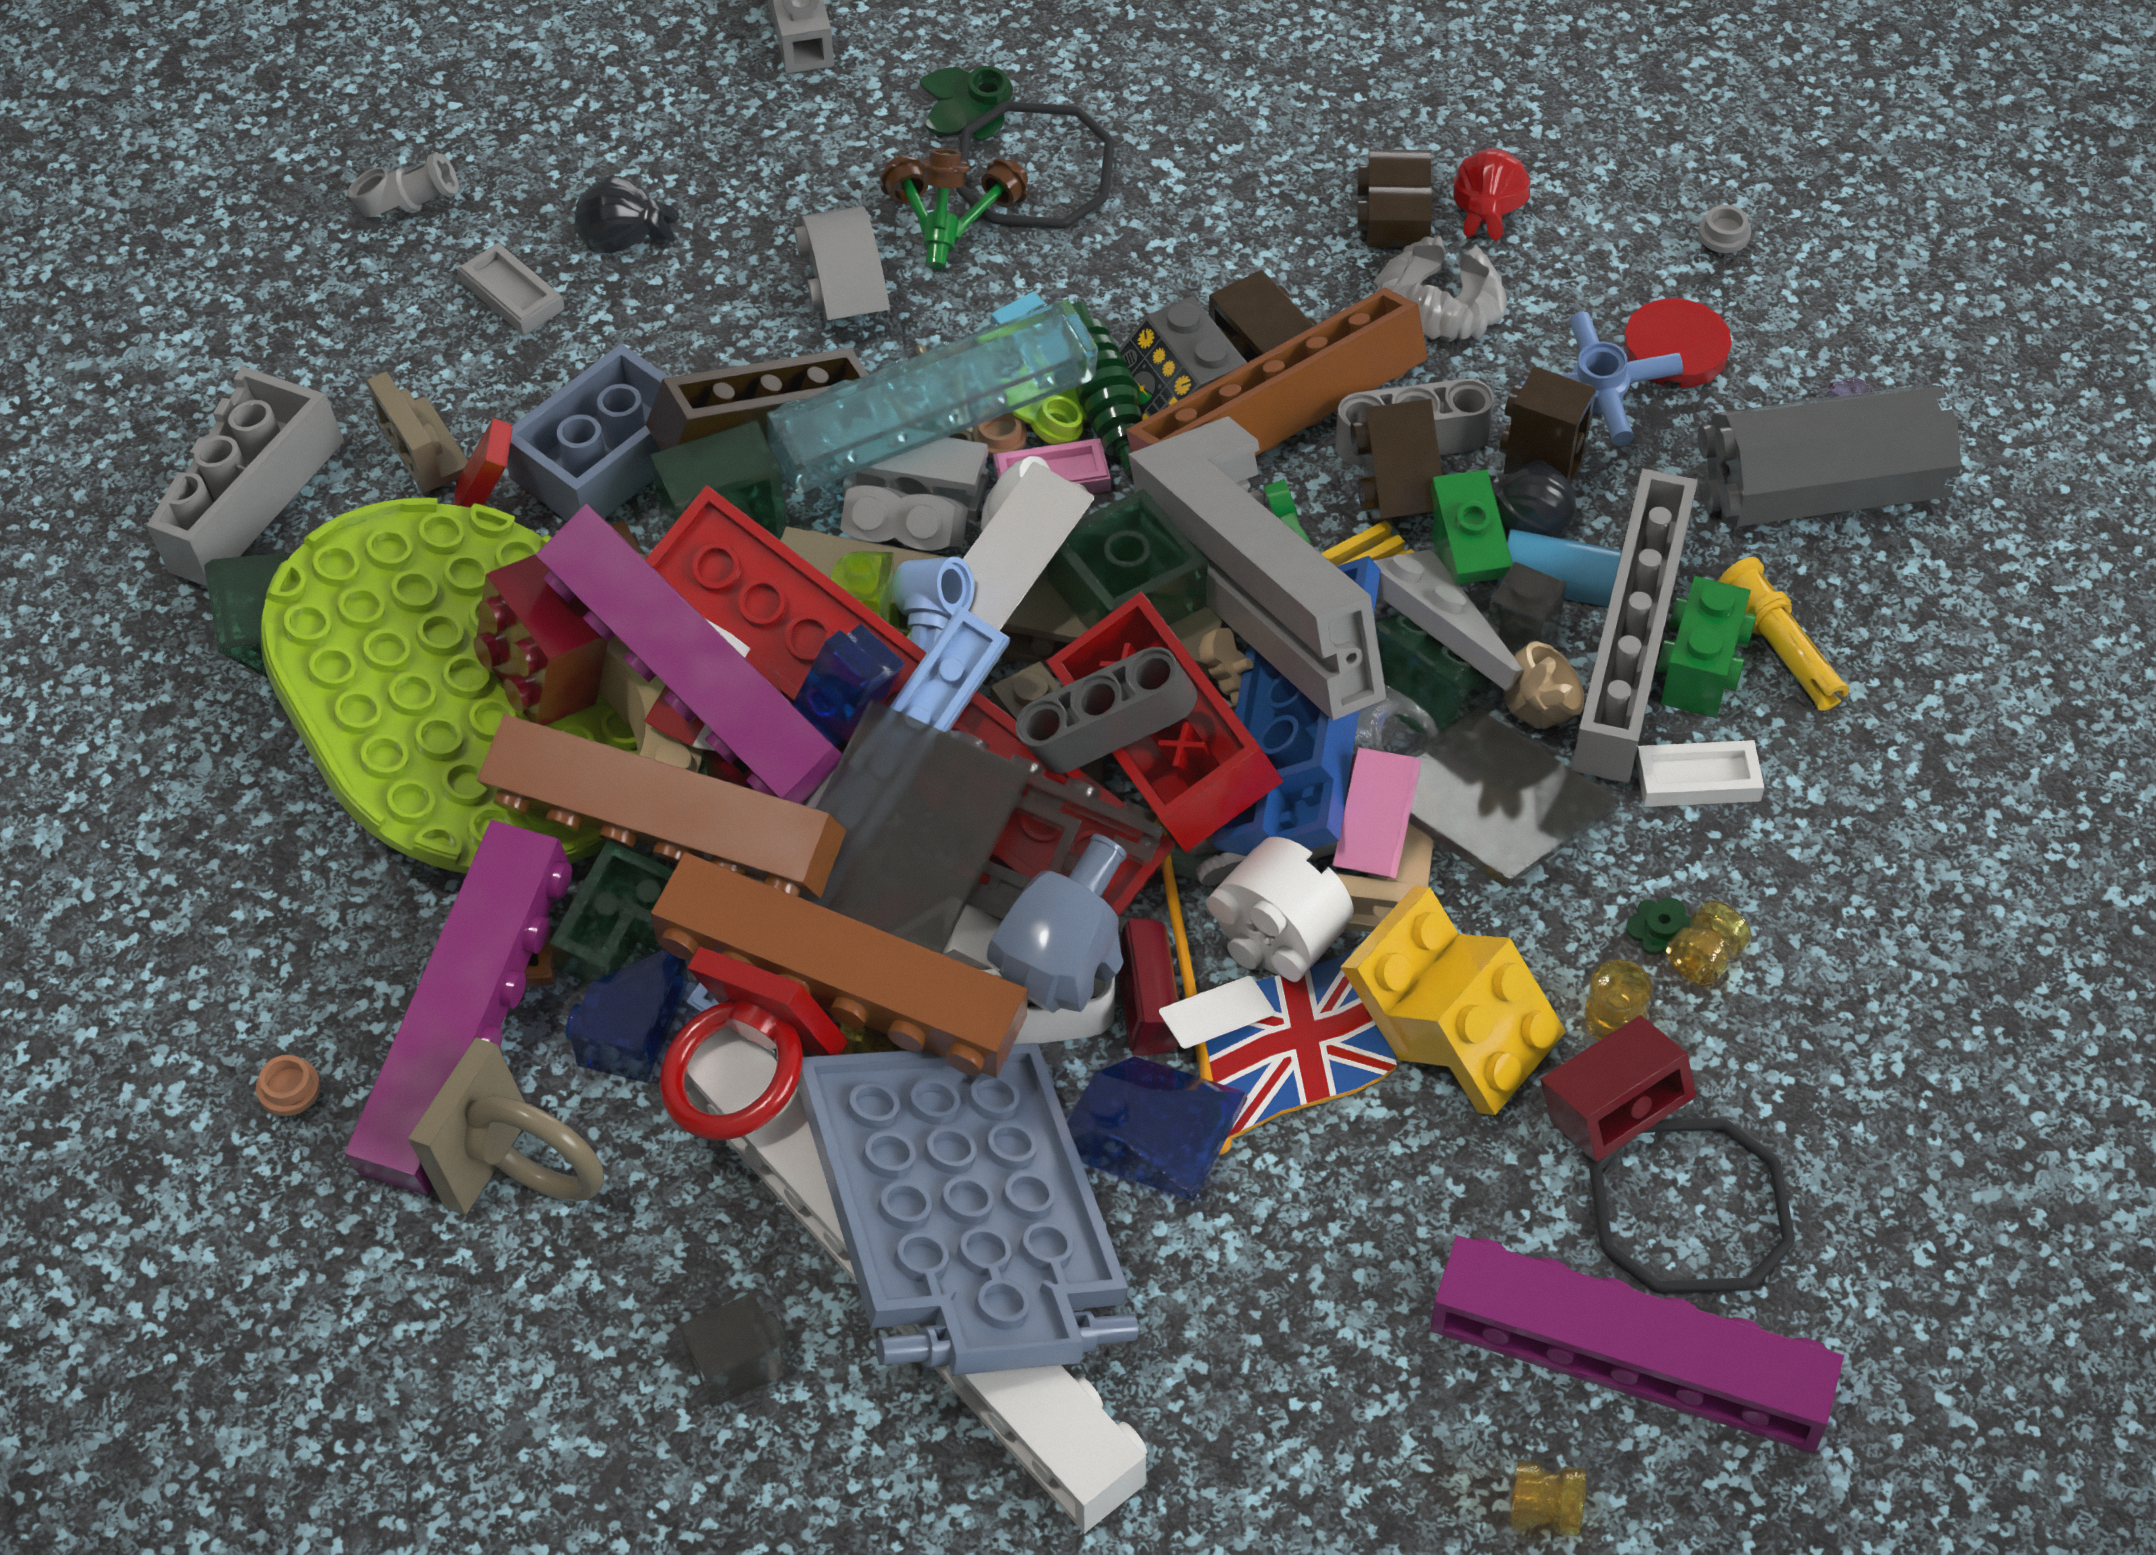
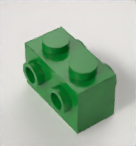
[1656,576,1756,718]

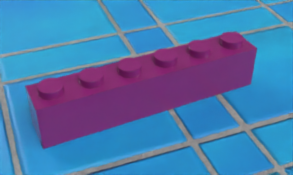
[535,503,846,804]
[344,819,572,1196]
[1430,1235,1844,1454]

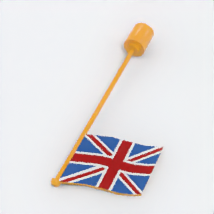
[1149,805,1397,1155]

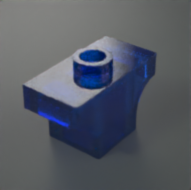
[792,623,905,747]

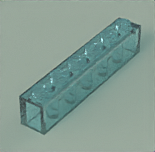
[767,298,1098,495]

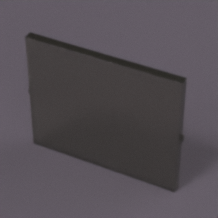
[798,700,1032,954]
[1405,709,1620,889]

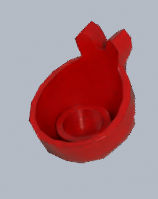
[1453,148,1530,242]

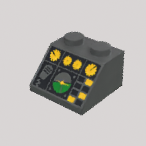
[1119,296,1247,420]

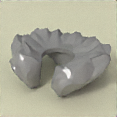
[1373,235,1508,343]

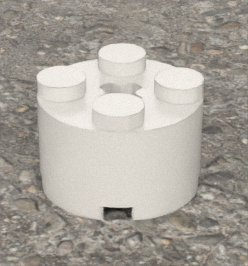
[1206,837,1354,982]

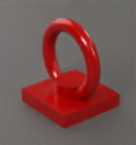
[660,946,848,1140]

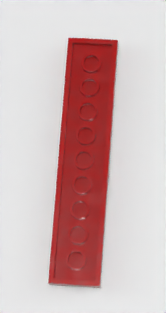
[645,485,1176,918]

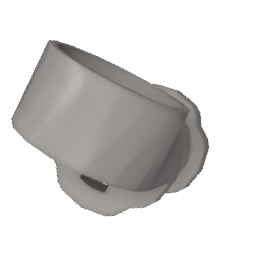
[347,152,459,217]

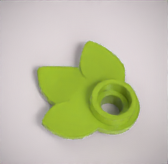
[997,363,1089,445]

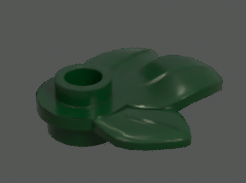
[920,66,1013,141]

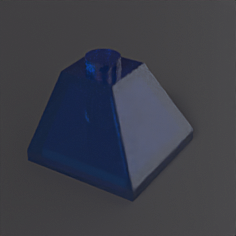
[1067,1056,1248,1201]

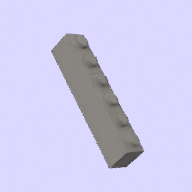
[1571,468,1698,783]

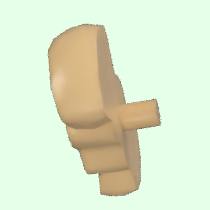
[1199,628,1253,707]

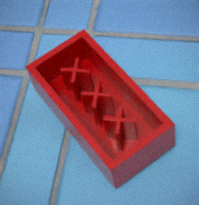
[1046,591,1284,853]

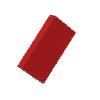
[452,418,513,508]

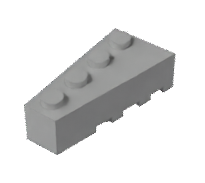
[146,366,344,588]

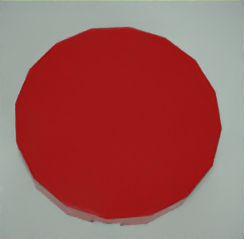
[1623,298,1732,388]

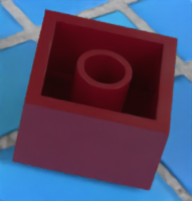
[473,554,608,726]

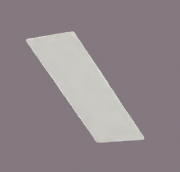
[907,462,1094,639]

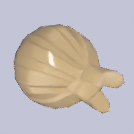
[1503,641,1585,729]

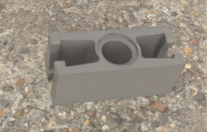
[840,422,989,521]

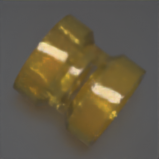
[1666,900,1752,986]
[1583,959,1653,1040]
[1509,1460,1586,1537]

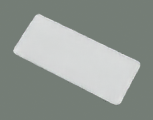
[1159,976,1275,1049]

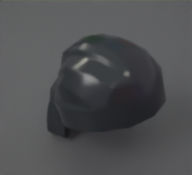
[575,175,680,253]
[1490,460,1576,538]

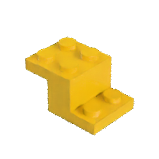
[1340,886,1566,1115]

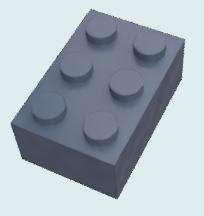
[507,343,672,521]

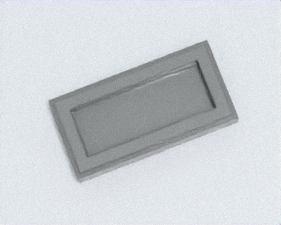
[457,243,565,336]

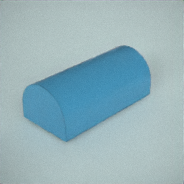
[1499,529,1622,607]

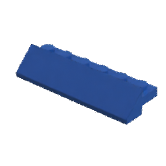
[1212,556,1381,856]

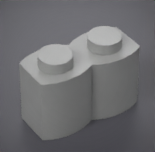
[840,485,968,551]

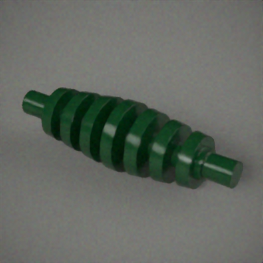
[1064,301,1143,477]

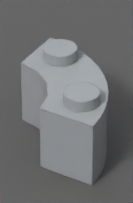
[794,206,890,320]

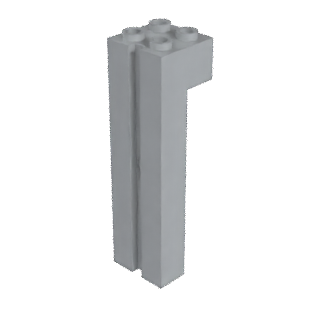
[1128,416,1387,721]

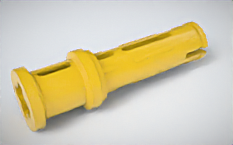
[1718,557,1850,711]

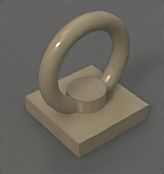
[408,1037,604,1216]

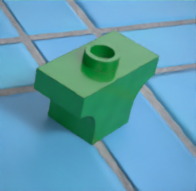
[1430,469,1513,585]

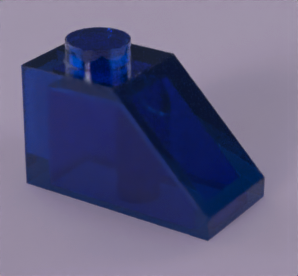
[566,949,689,1083]

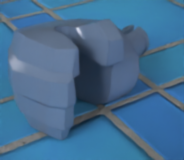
[987,834,1127,1013]

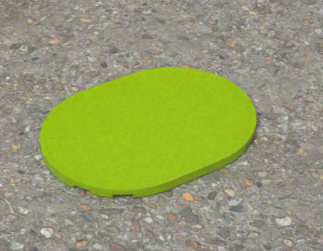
[261,498,637,873]

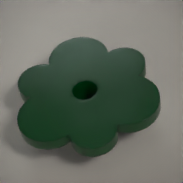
[1626,898,1697,957]

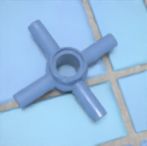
[1519,311,1683,446]

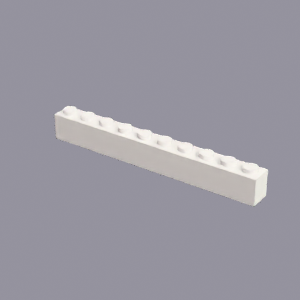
[685,1027,1147,1534]

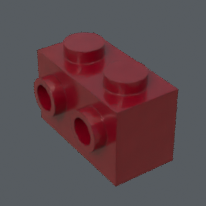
[1540,1015,1697,1162]

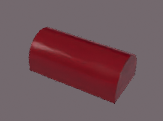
[1118,919,1180,1056]

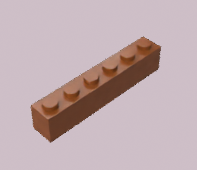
[1126,288,1428,456]
[477,714,847,899]
[651,852,1028,1079]

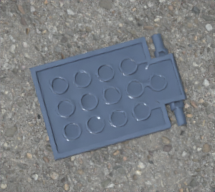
[797,1043,1139,1376]

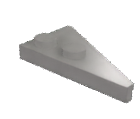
[1373,550,1523,691]

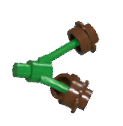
[880,148,1028,270]

